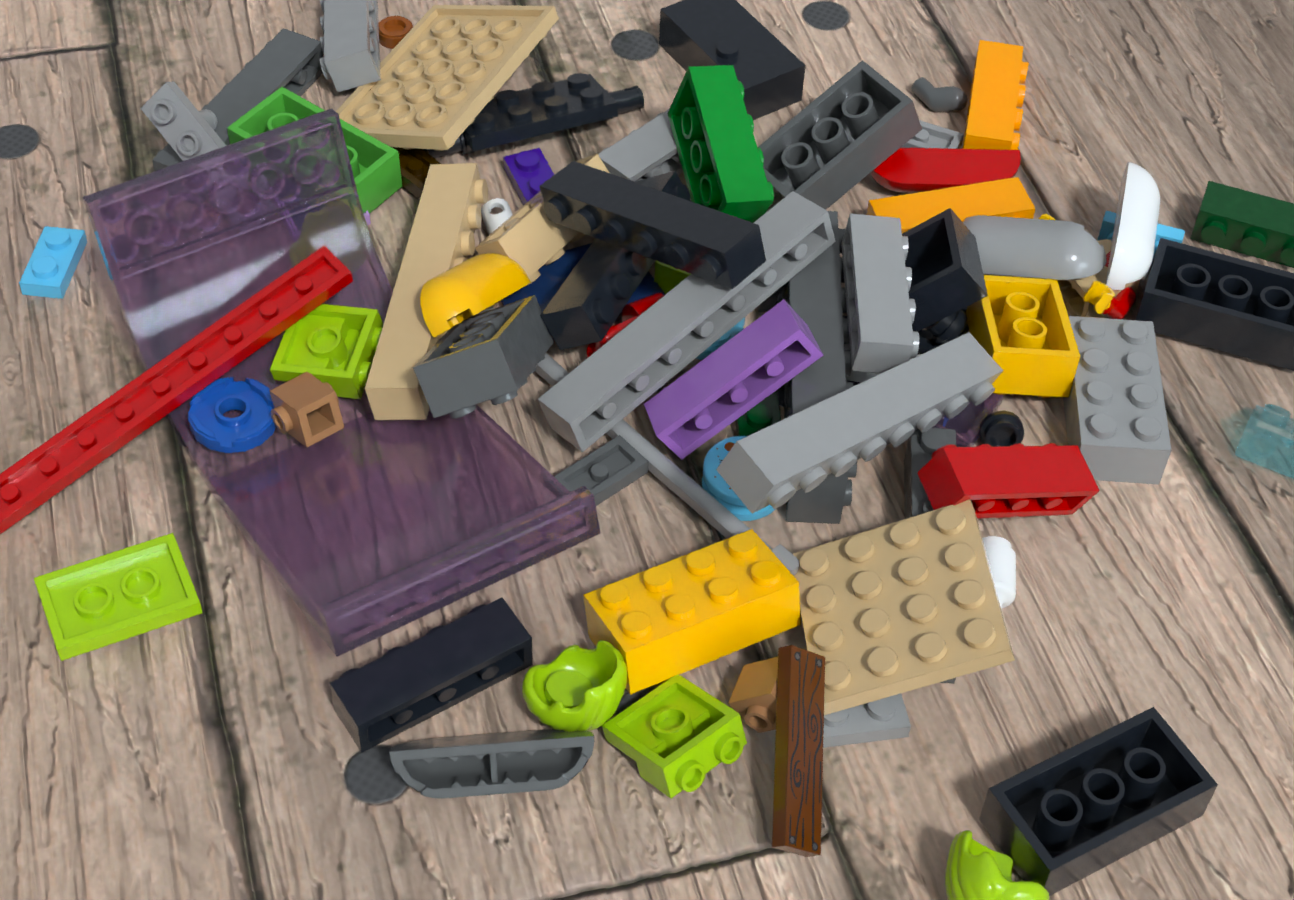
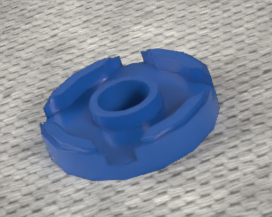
[188,377,276,453]

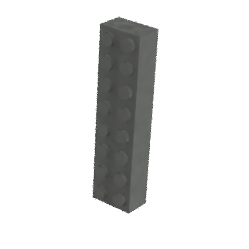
[782,211,857,524]

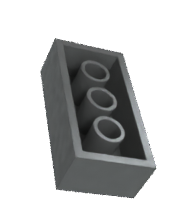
[759,60,922,210]
[413,295,554,419]

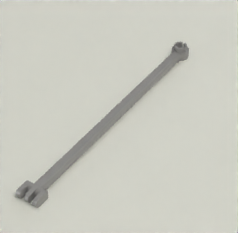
[471,306,799,576]

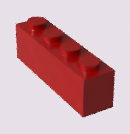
[917,443,1100,519]

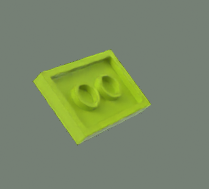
[34,533,203,661]

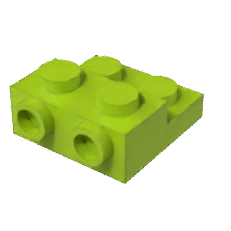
[270,304,383,399]
[602,674,747,798]

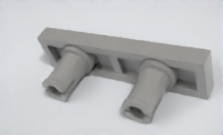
[140,81,276,234]

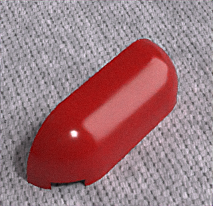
[870,147,1021,193]

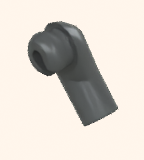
[912,77,968,112]

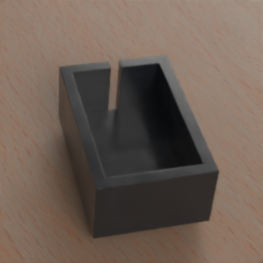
[902,208,988,331]

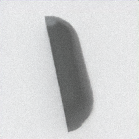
[389,729,594,799]

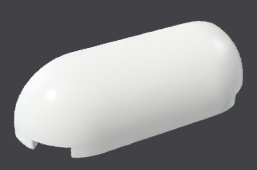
[1106,162,1160,290]

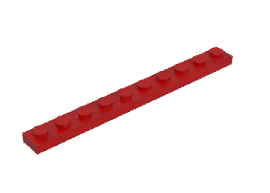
[0,245,353,534]

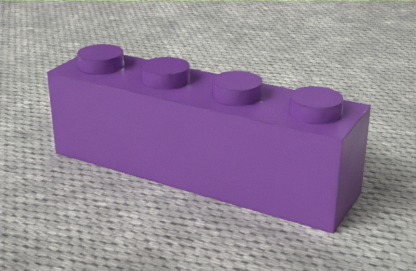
[644,299,823,460]

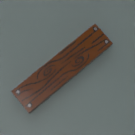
[772,645,825,857]

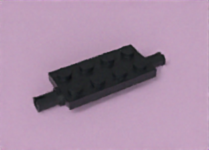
[423,73,644,158]

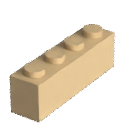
[475,153,609,287]

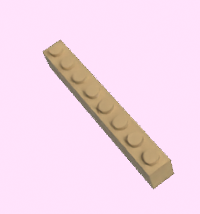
[365,163,488,420]

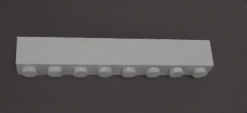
[538,191,836,452]
[716,332,1003,514]

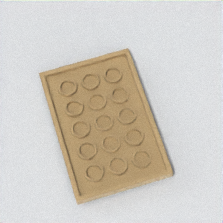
[333,5,559,151]

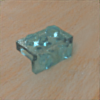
[1235,404,1294,479]

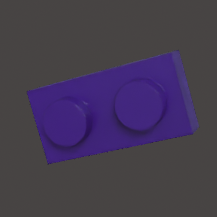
[503,148,554,205]

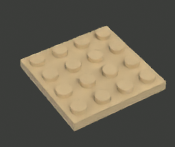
[793,499,1015,715]

